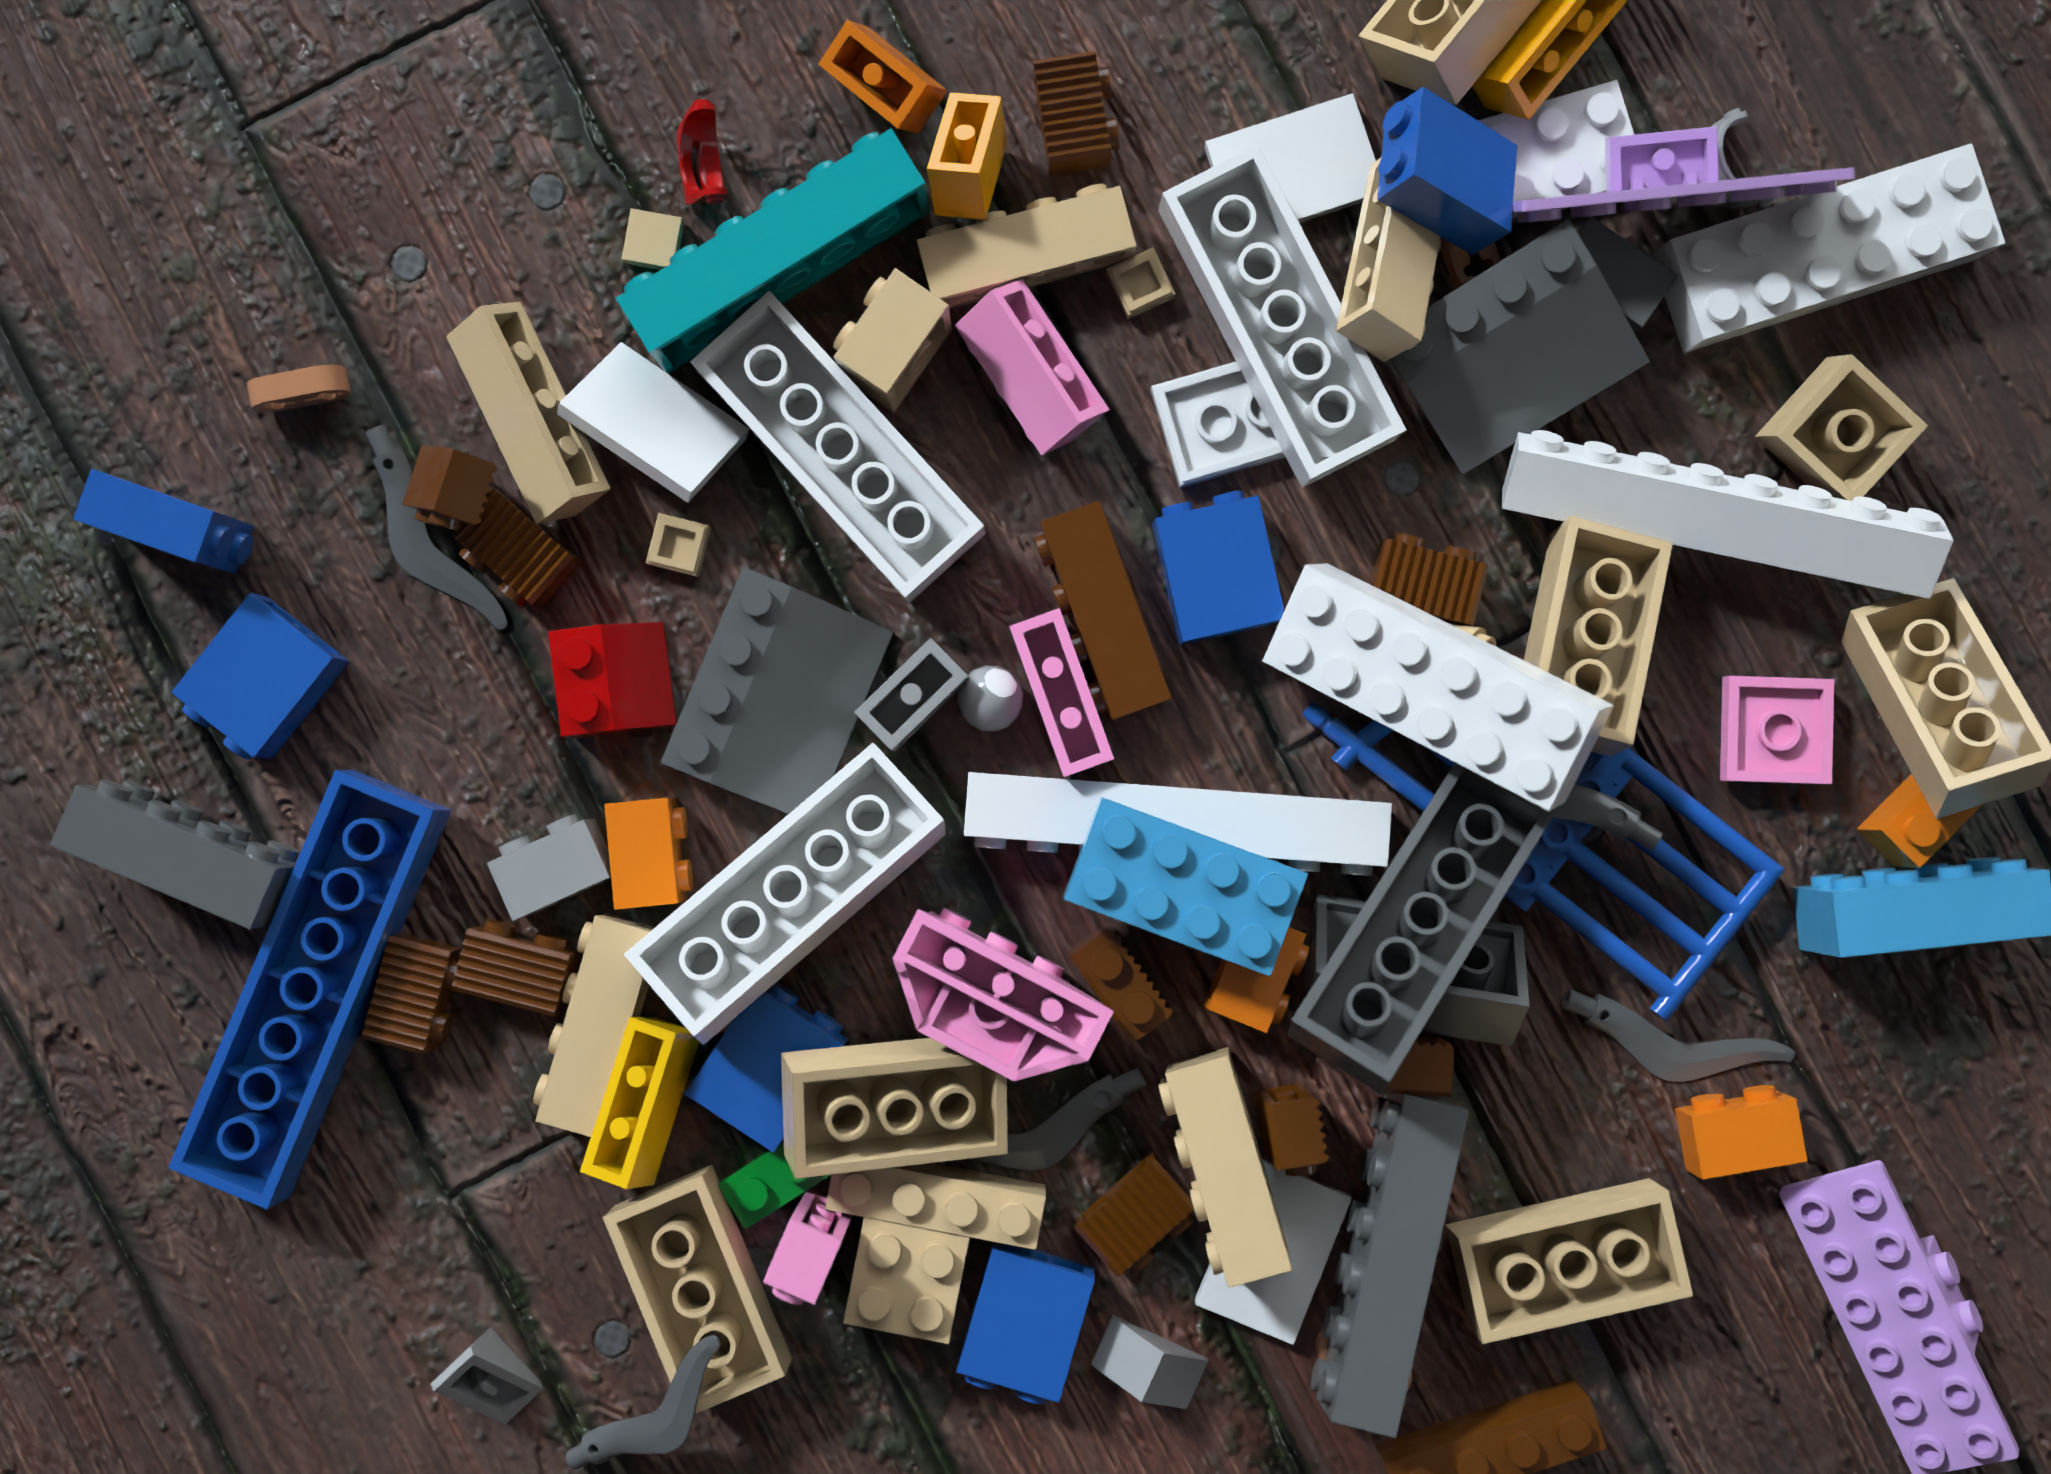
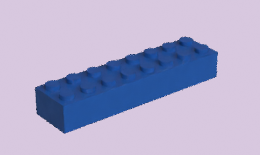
[168,770,452,1209]

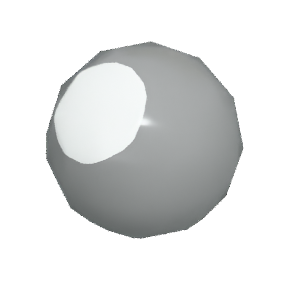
[957,665,1024,732]

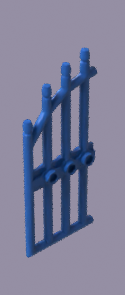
[1302,702,1785,1022]

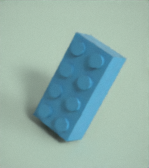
[1063,797,1308,976]
[1792,857,2051,958]

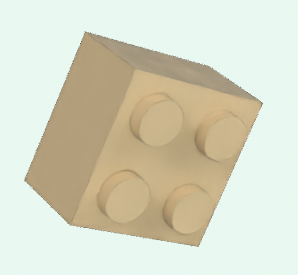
[833,268,952,413]
[1755,354,1928,501]
[843,1217,969,1344]

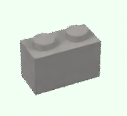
[854,638,969,752]
[487,814,611,921]

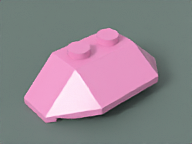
[893,909,1114,1081]

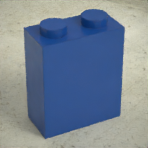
[1377,86,1517,255]
[73,468,254,574]
[1152,490,1284,646]
[171,593,350,760]
[685,982,848,1152]
[956,1241,1095,1404]

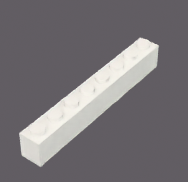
[1502,430,1953,599]
[964,772,1392,876]

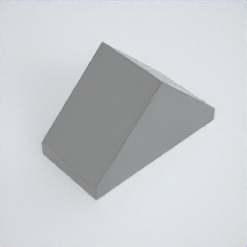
[1091,1314,1208,1409]
[431,1327,544,1424]

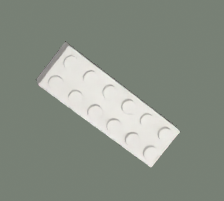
[1651,143,2005,353]
[1158,144,1406,488]
[690,291,985,603]
[1262,563,1614,811]
[624,743,946,1045]

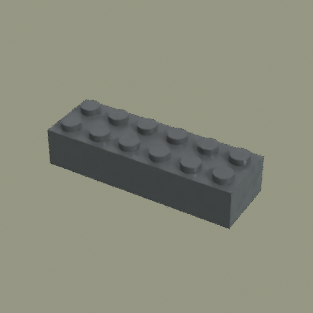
[1286,762,1557,1095]
[1311,1093,1469,1438]

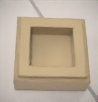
[621,208,685,270]
[1106,247,1175,320]
[646,513,711,578]

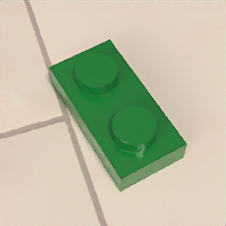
[718,1141,832,1229]

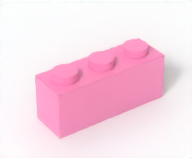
[955,279,1110,456]
[1009,608,1114,777]
[763,1189,852,1305]

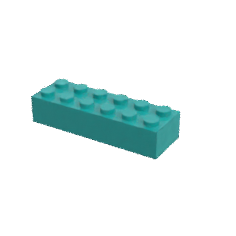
[616,128,930,374]

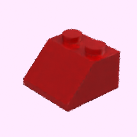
[548,622,677,738]

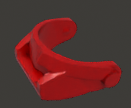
[676,99,727,205]

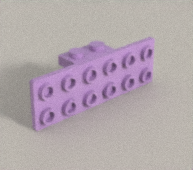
[1512,126,1855,223]
[1779,1160,2019,1474]

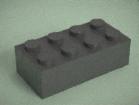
[50,779,300,929]

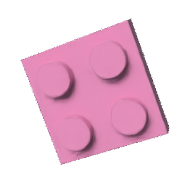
[1720,676,1834,784]

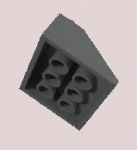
[1391,219,1650,475]
[660,566,894,814]

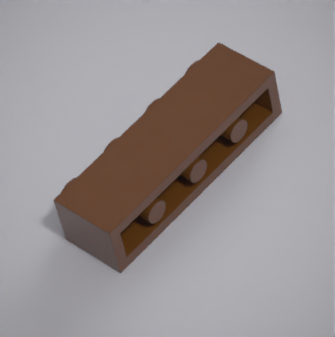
[1034,500,1172,722]
[1375,1379,1607,1474]

